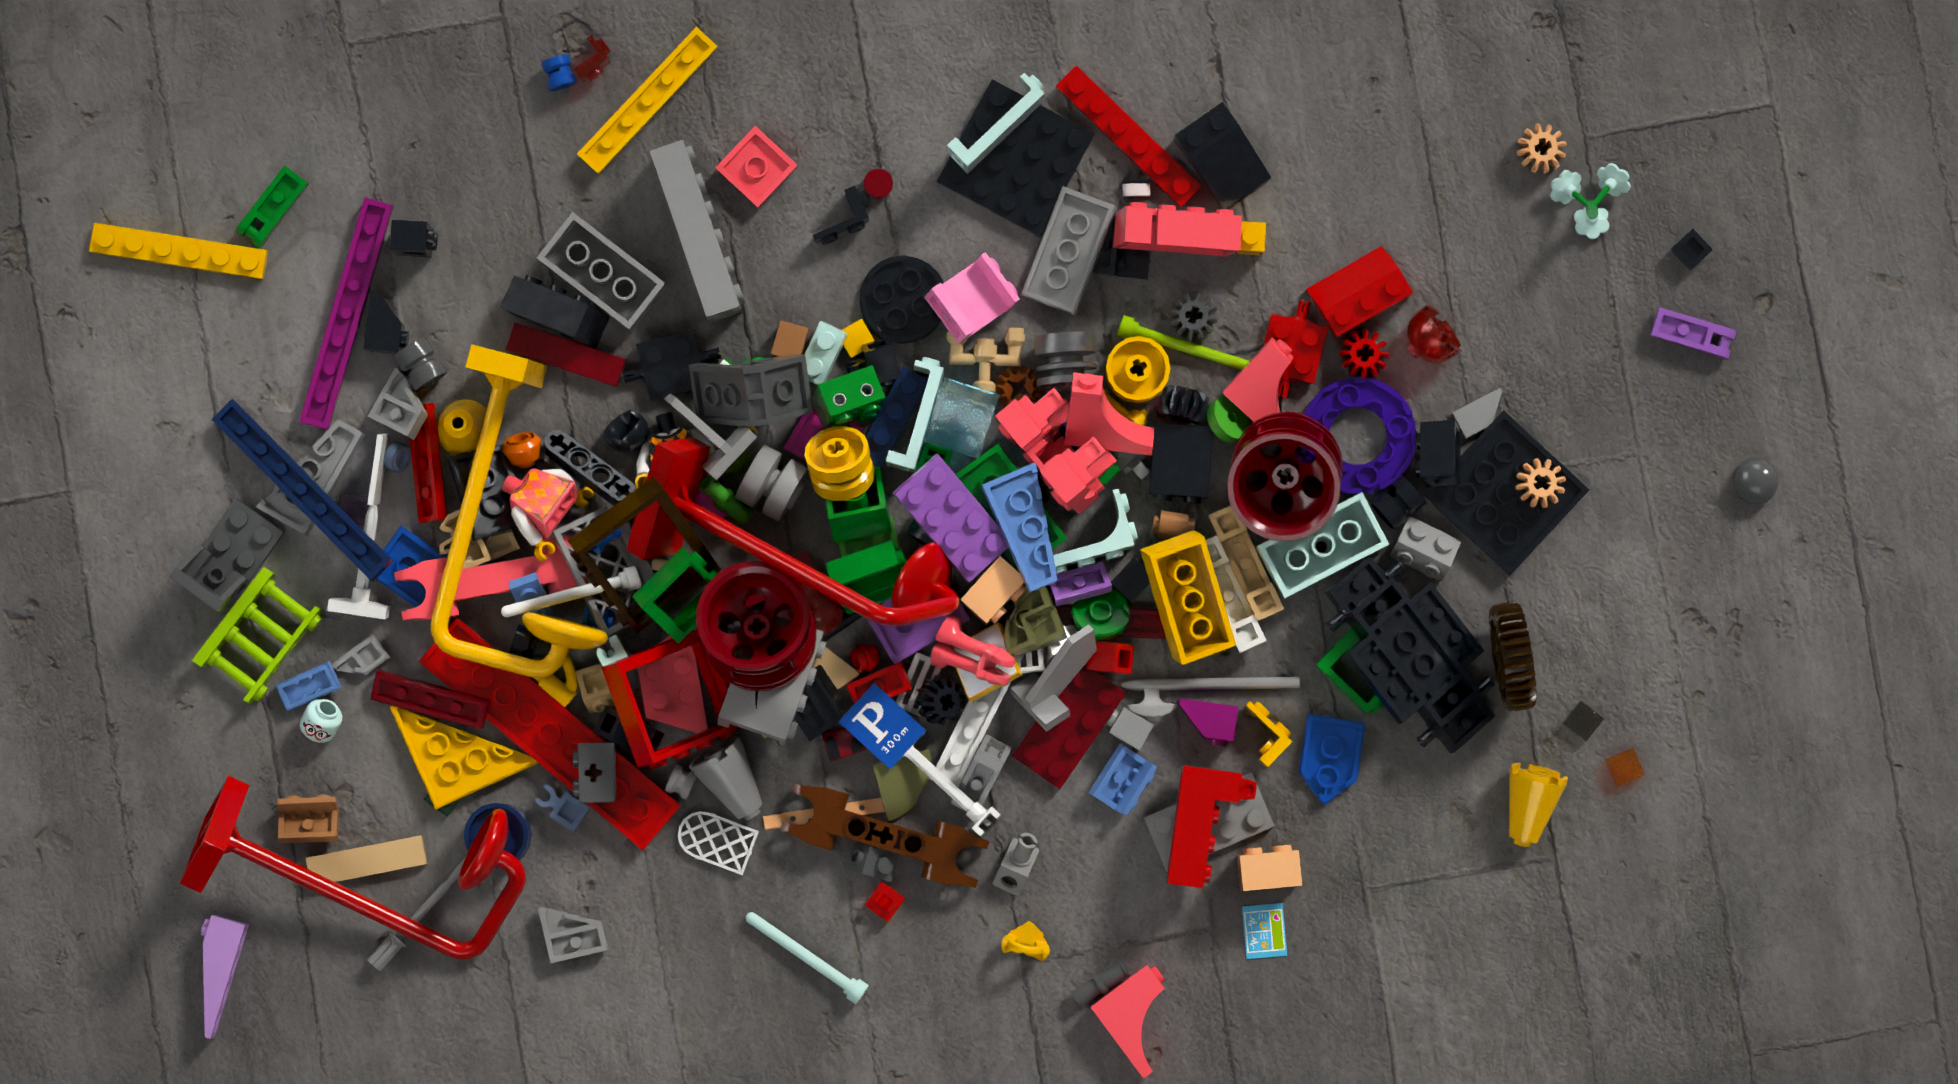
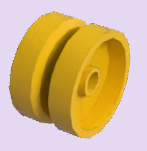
[1105,336,1171,404]
[804,426,875,501]

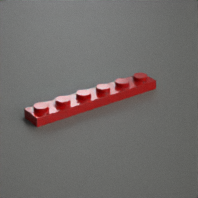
[1056,65,1202,208]

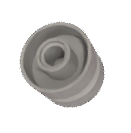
[735,444,808,522]

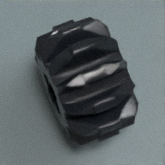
[1158,385,1209,424]
[915,675,966,725]

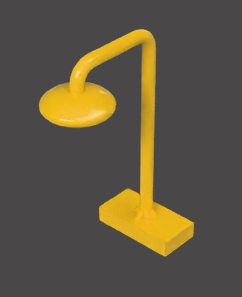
[430,344,608,678]

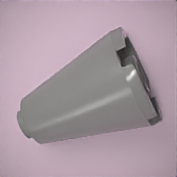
[689,736,763,821]

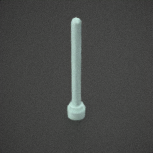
[746,912,869,1005]

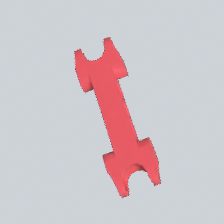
[394,535,588,621]

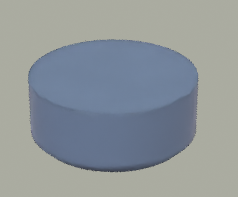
[384,442,411,473]

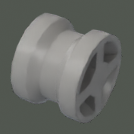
[665,764,697,800]

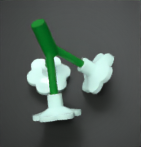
[1550,163,1631,240]

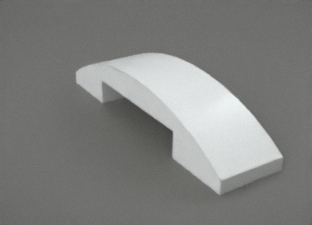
[1205,535,1266,653]

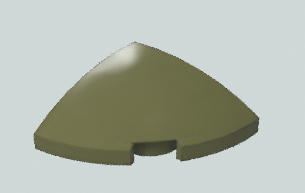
[1004,587,1068,656]
[872,749,931,821]

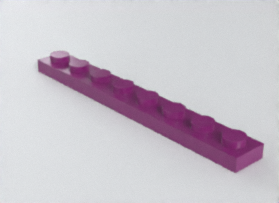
[299,197,394,430]

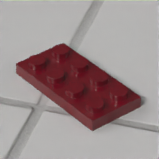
[1012,665,1126,790]

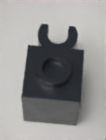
[845,337,902,386]

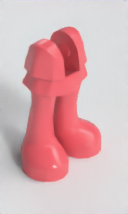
[931,615,1015,686]

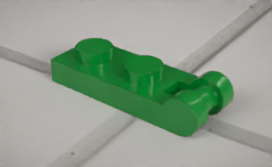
[236,165,309,249]

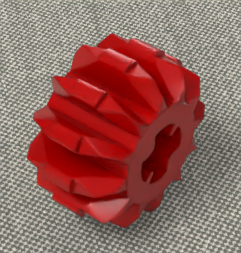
[1339,329,1389,379]

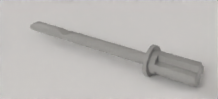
[367,858,465,971]

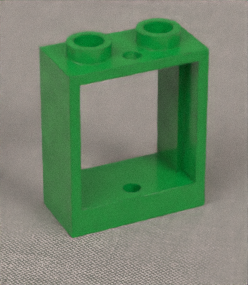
[825,540,907,615]
[632,547,718,644]
[1315,627,1383,715]

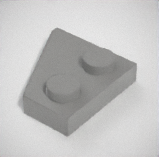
[368,368,428,440]
[538,907,609,964]

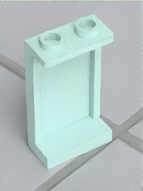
[947,73,1044,174]
[886,357,944,473]

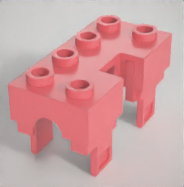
[995,388,1117,514]

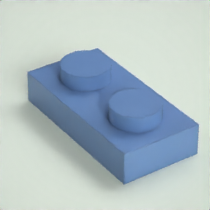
[508,572,556,617]

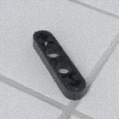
[544,430,636,506]

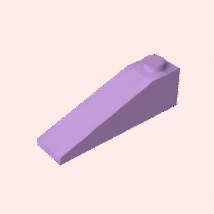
[201,915,249,1039]

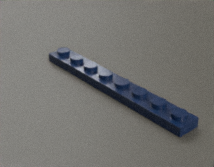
[211,399,394,582]

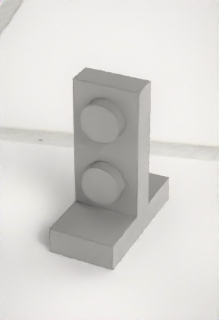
[951,734,1012,810]

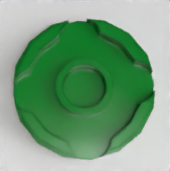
[1071,589,1130,641]

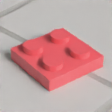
[715,126,798,209]

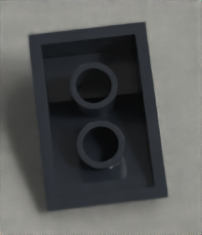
[1173,102,1271,209]

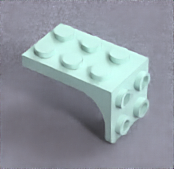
[1053,489,1138,574]

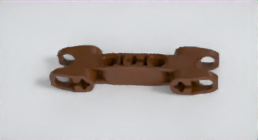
[780,784,989,888]

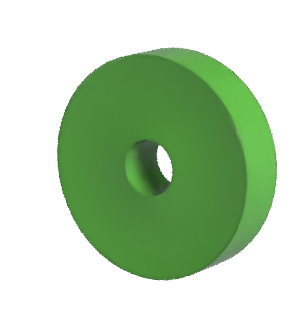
[1207,396,1250,443]

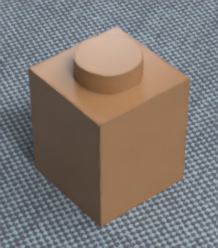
[771,320,809,357]

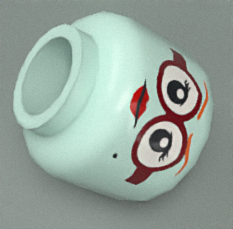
[299,699,343,743]

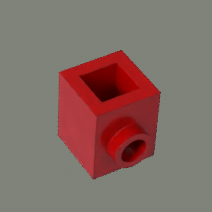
[1086,641,1135,675]

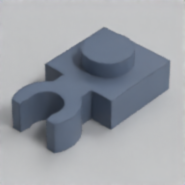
[535,785,591,832]

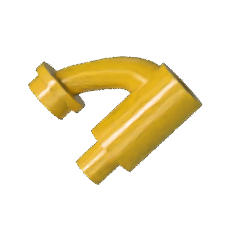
[532,648,578,708]

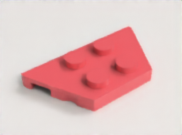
[637,636,708,733]

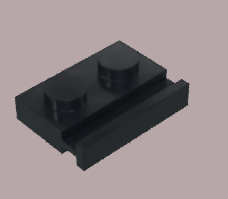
[795,675,844,742]

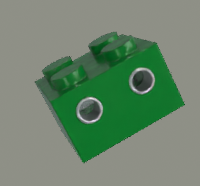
[811,365,885,430]

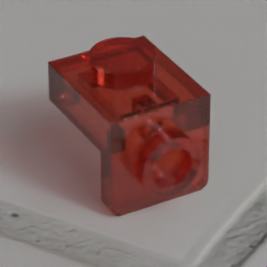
[574,35,611,82]

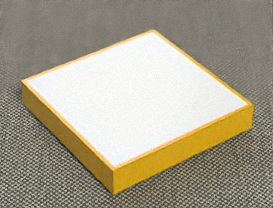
[953,622,1023,702]

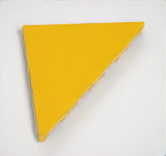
[390,706,539,810]

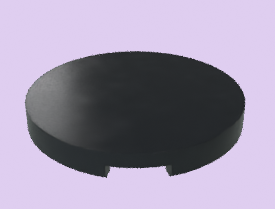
[859,255,944,343]

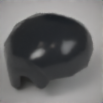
[602,410,649,453]

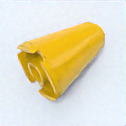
[437,399,487,455]
[1509,763,1568,847]

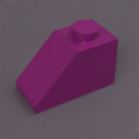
[1178,698,1238,747]

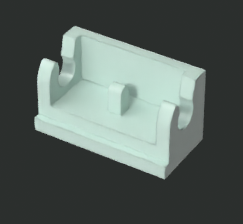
[597,635,630,666]

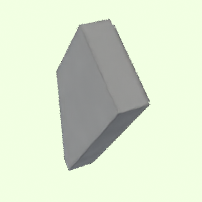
[1452,388,1502,439]
[332,634,391,675]

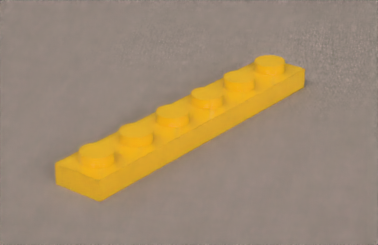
[577,27,718,175]
[89,223,268,280]

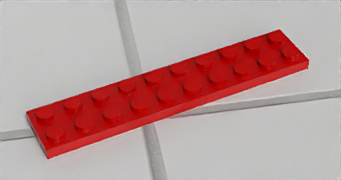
[418,617,681,851]

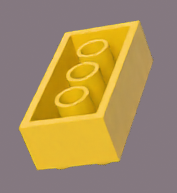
[1140,530,1236,665]

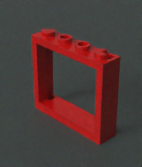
[601,629,740,770]

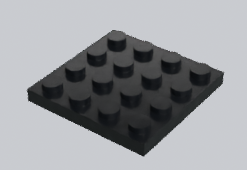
[937,79,1095,237]
[1423,410,1590,576]

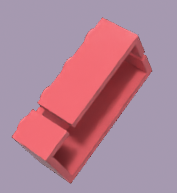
[1113,202,1242,257]

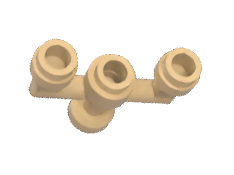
[946,328,1025,393]

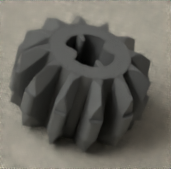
[1168,292,1218,342]

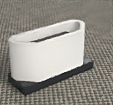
[1122,180,1150,197]

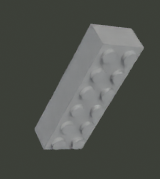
[650,140,745,323]

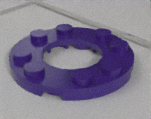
[1300,377,1417,495]

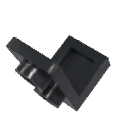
[812,186,870,245]

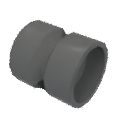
[394,337,447,392]

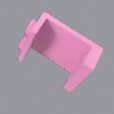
[924,252,1020,344]

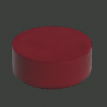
[864,168,893,199]

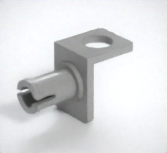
[992,833,1039,896]

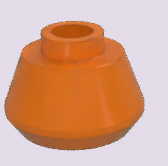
[502,432,541,468]

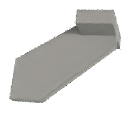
[664,394,757,480]
[1010,624,1097,732]

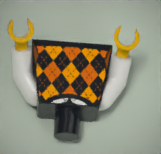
[635,412,716,489]

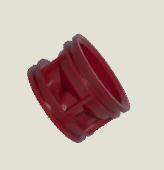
[1227,412,1343,541]
[696,561,817,691]

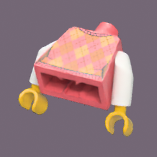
[502,468,594,562]

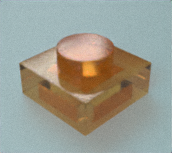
[1605,748,1645,786]

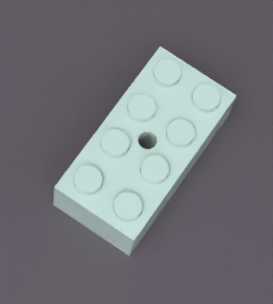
[1256,492,1389,600]

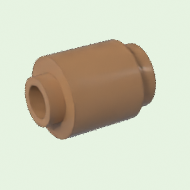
[1152,510,1195,540]

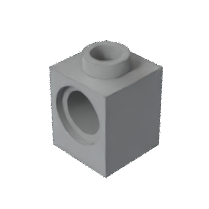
[1107,707,1154,751]

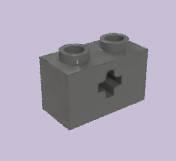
[573,743,617,803]

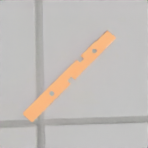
[763,797,886,830]

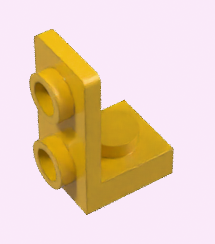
[1245,701,1293,767]

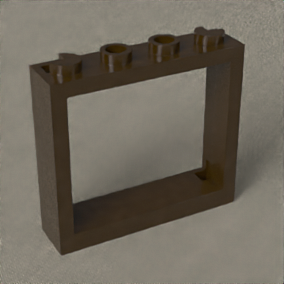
[567,477,722,634]

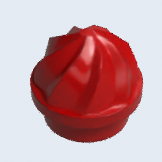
[850,644,880,673]

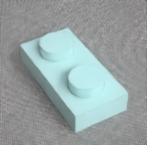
[805,321,848,385]

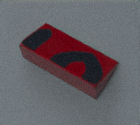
[821,727,868,762]

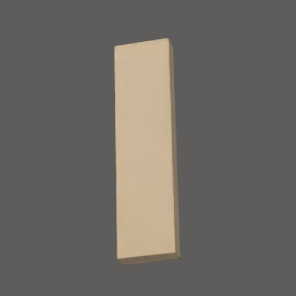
[306,835,428,882]

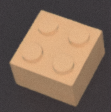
[960,556,1027,626]
[1237,845,1302,891]

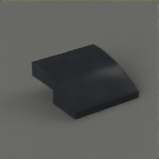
[1092,216,1151,280]

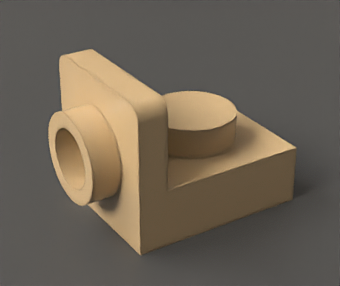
[575,663,615,713]

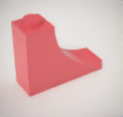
[1222,338,1293,446]
[1064,372,1154,456]
[1090,964,1165,1079]

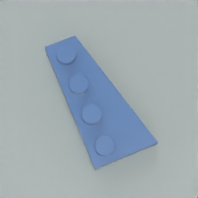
[981,462,1058,594]

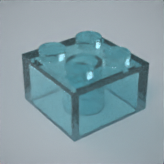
[924,377,1000,458]

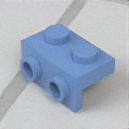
[1088,743,1157,816]

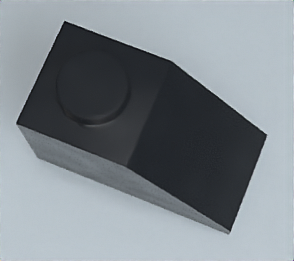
[363,290,409,354]

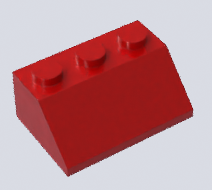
[1306,246,1413,340]

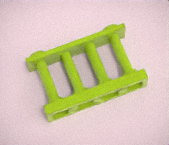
[192,567,323,704]

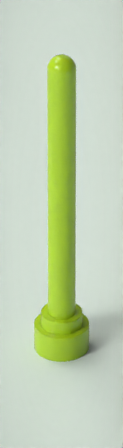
[1116,315,1249,370]

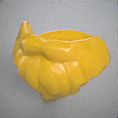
[1001,921,1050,962]

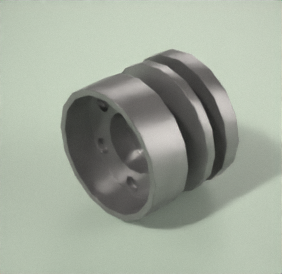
[1034,332,1097,391]

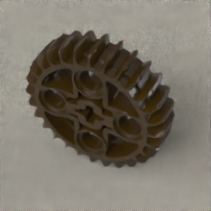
[1489,602,1537,712]

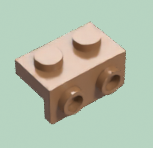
[277,794,339,844]

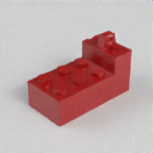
[1166,765,1257,888]

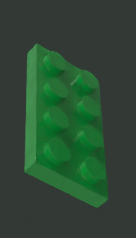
[955,443,1068,573]

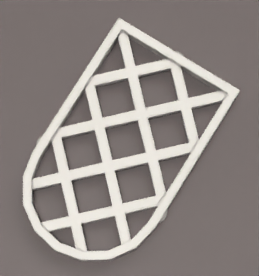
[678,811,759,875]

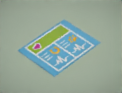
[1242,903,1288,959]

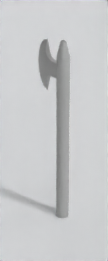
[1121,677,1300,717]

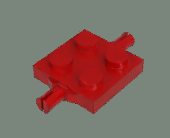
[1263,300,1329,399]

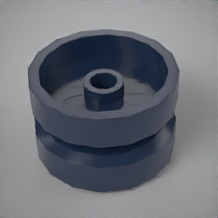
[464,803,532,868]

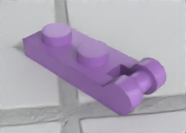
[1650,307,1737,360]

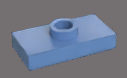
[275,661,342,712]

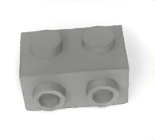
[1390,516,1462,581]

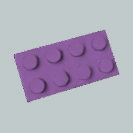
[892,454,1008,582]

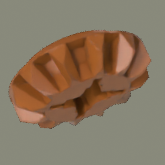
[995,366,1042,408]

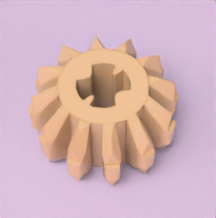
[1517,124,1567,174]
[1515,458,1566,508]

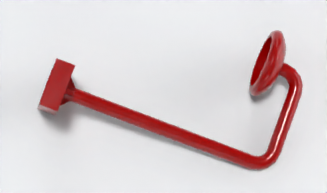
[626,437,959,626]
[180,775,526,959]

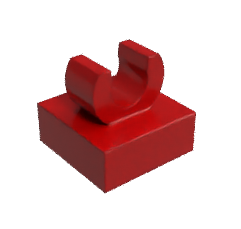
[865,882,906,922]

